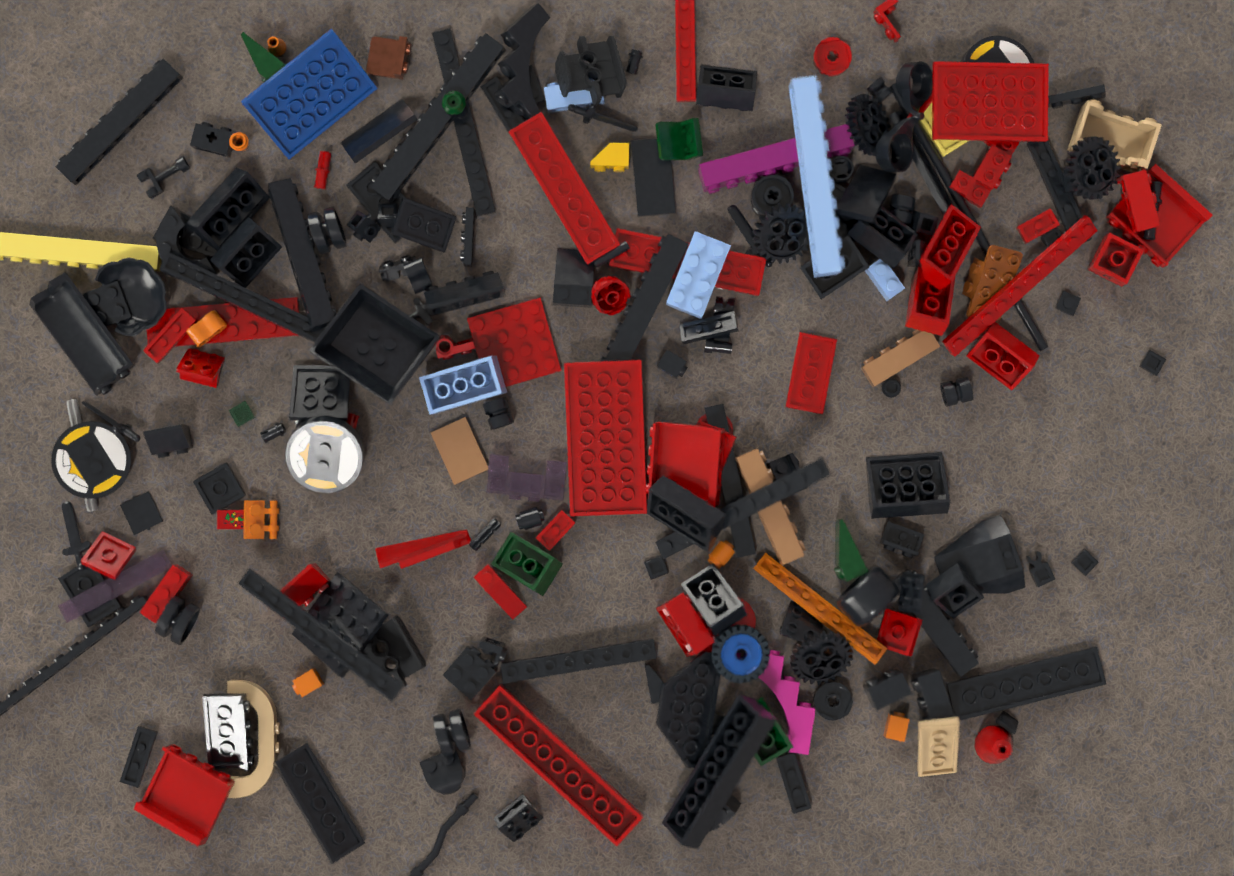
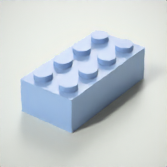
[666,231,731,319]
[419,356,507,414]

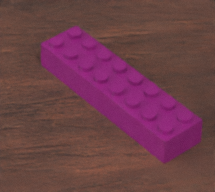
[698,124,854,194]

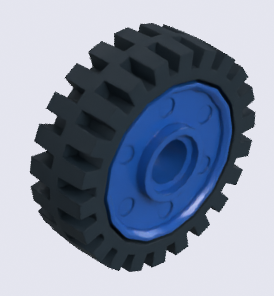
[711,625,770,683]

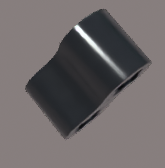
[403,258,433,294]

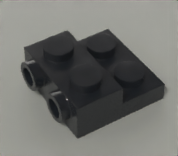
[443,646,497,700]

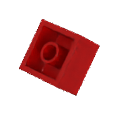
[1087,233,1144,287]

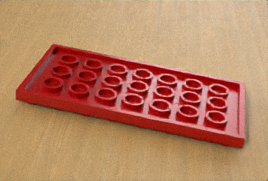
[564,360,647,516]

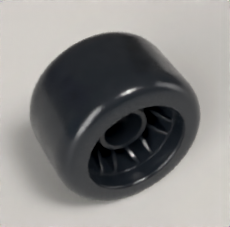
[837,566,899,627]

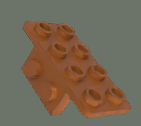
[962,245,1023,324]

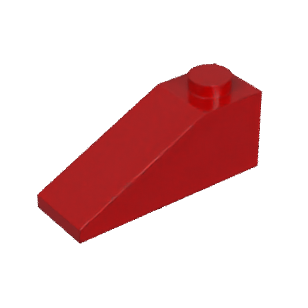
[474,564,527,619]

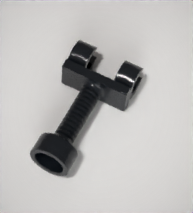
[136,156,190,199]

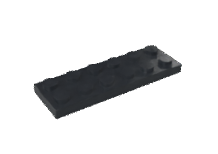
[273,743,365,864]

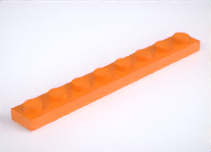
[753,553,887,665]

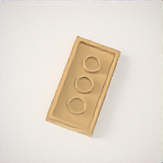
[917,717,959,777]

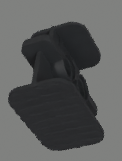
[555,36,627,106]
[362,615,426,688]

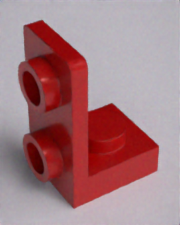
[873,0,901,43]

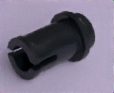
[625,49,643,75]
[260,422,286,443]

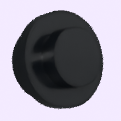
[882,378,901,398]

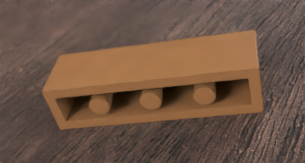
[861,330,940,387]

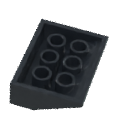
[424,271,504,317]
[866,452,950,519]

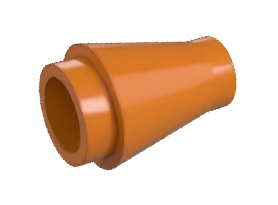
[267,36,286,57]
[229,132,248,151]

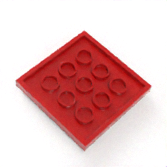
[467,298,561,387]

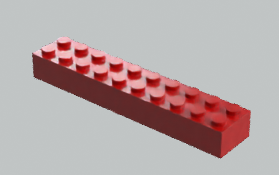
[474,684,643,846]

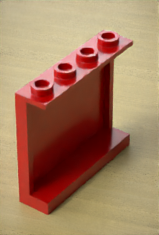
[1106,164,1213,268]
[646,421,725,508]
[133,744,235,846]

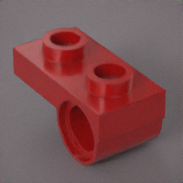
[436,335,475,360]

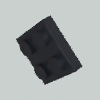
[193,462,246,515]

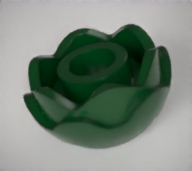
[442,91,466,115]

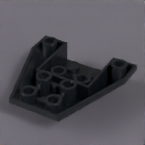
[934,514,1025,594]

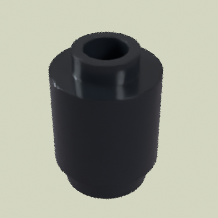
[515,507,545,530]

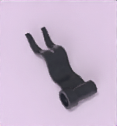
[704,288,735,354]

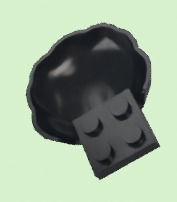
[83,258,166,336]

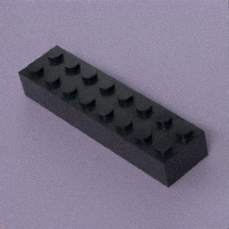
[662,694,776,849]

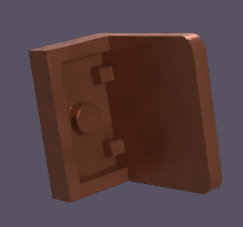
[366,36,411,80]

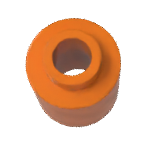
[707,540,735,569]

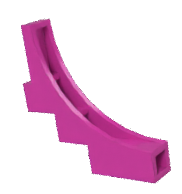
[736,650,815,755]

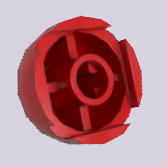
[591,276,630,315]

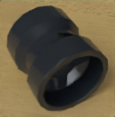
[867,77,893,104]

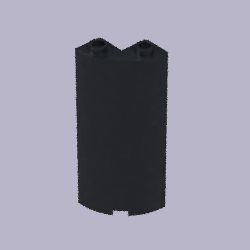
[29,272,133,396]

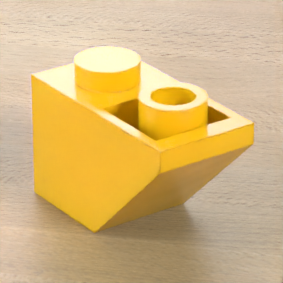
[590,143,629,172]

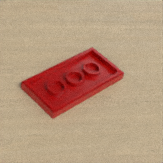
[785,332,837,415]

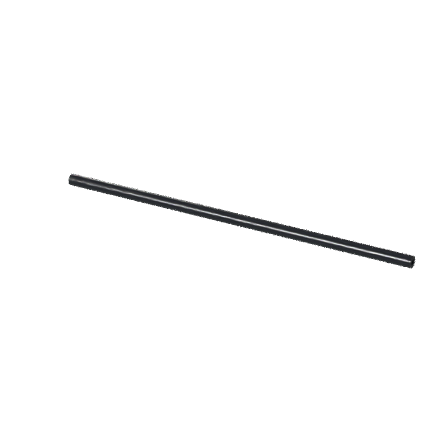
[890,83,1048,351]

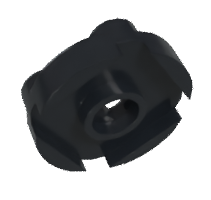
[813,681,853,721]

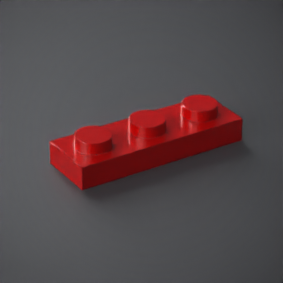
[143,308,197,364]

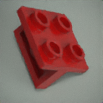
[176,348,225,388]

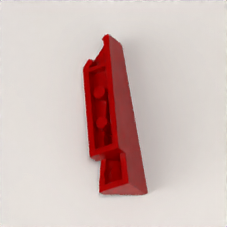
[375,529,471,569]

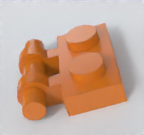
[243,500,279,539]

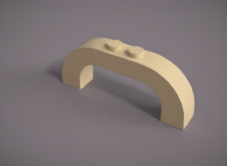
[227,680,281,798]

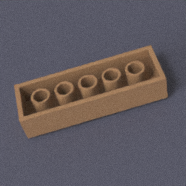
[735,448,806,565]

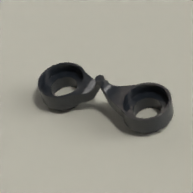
[875,61,933,172]

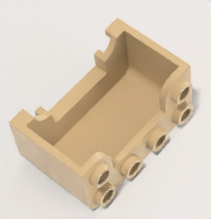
[1067,100,1162,173]

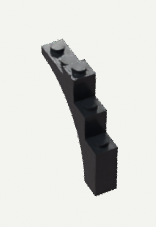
[494,3,551,121]

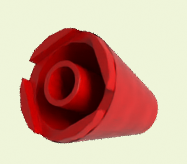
[974,725,1013,764]

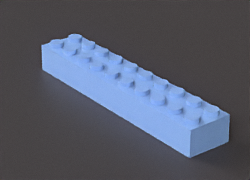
[789,76,844,278]

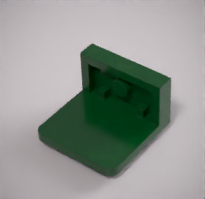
[655,118,703,160]

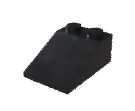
[553,248,594,308]

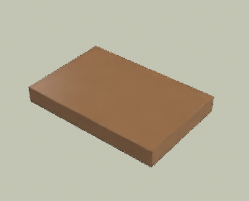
[431,417,489,485]

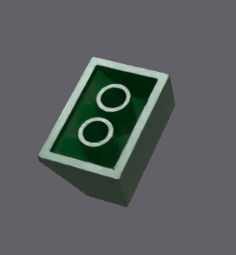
[754,697,794,766]

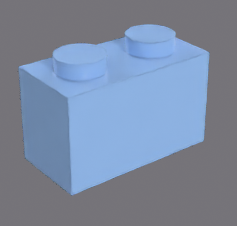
[865,259,905,301]

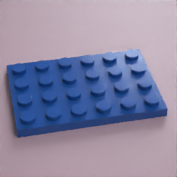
[241,29,378,159]

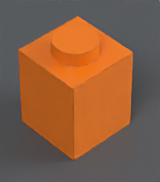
[292,668,324,697]
[883,711,910,742]

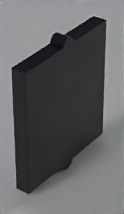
[120,491,163,535]

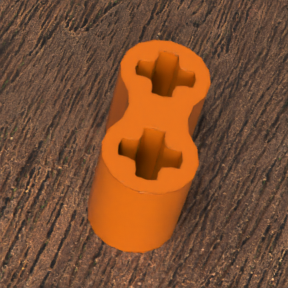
[186,310,227,347]

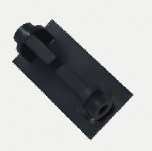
[379,255,416,282]

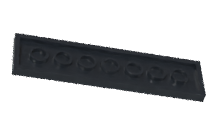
[946,646,1106,721]

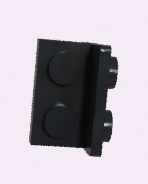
[493,794,543,842]

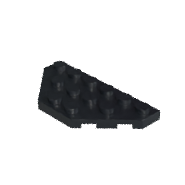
[656,651,720,768]

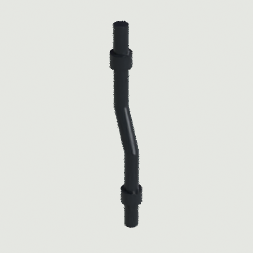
[409,792,478,876]

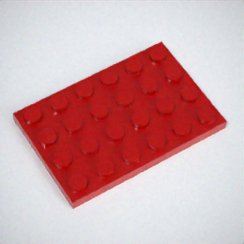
[932,61,1049,142]

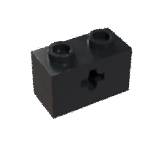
[190,122,234,158]

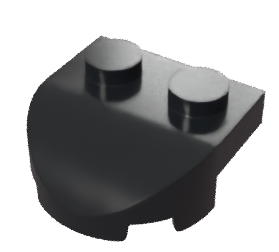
[419,750,465,795]

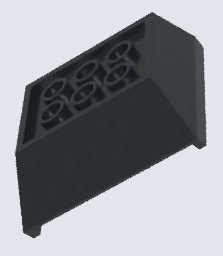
[310,284,440,405]

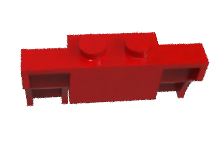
[949,141,1020,208]

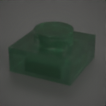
[229,401,256,427]

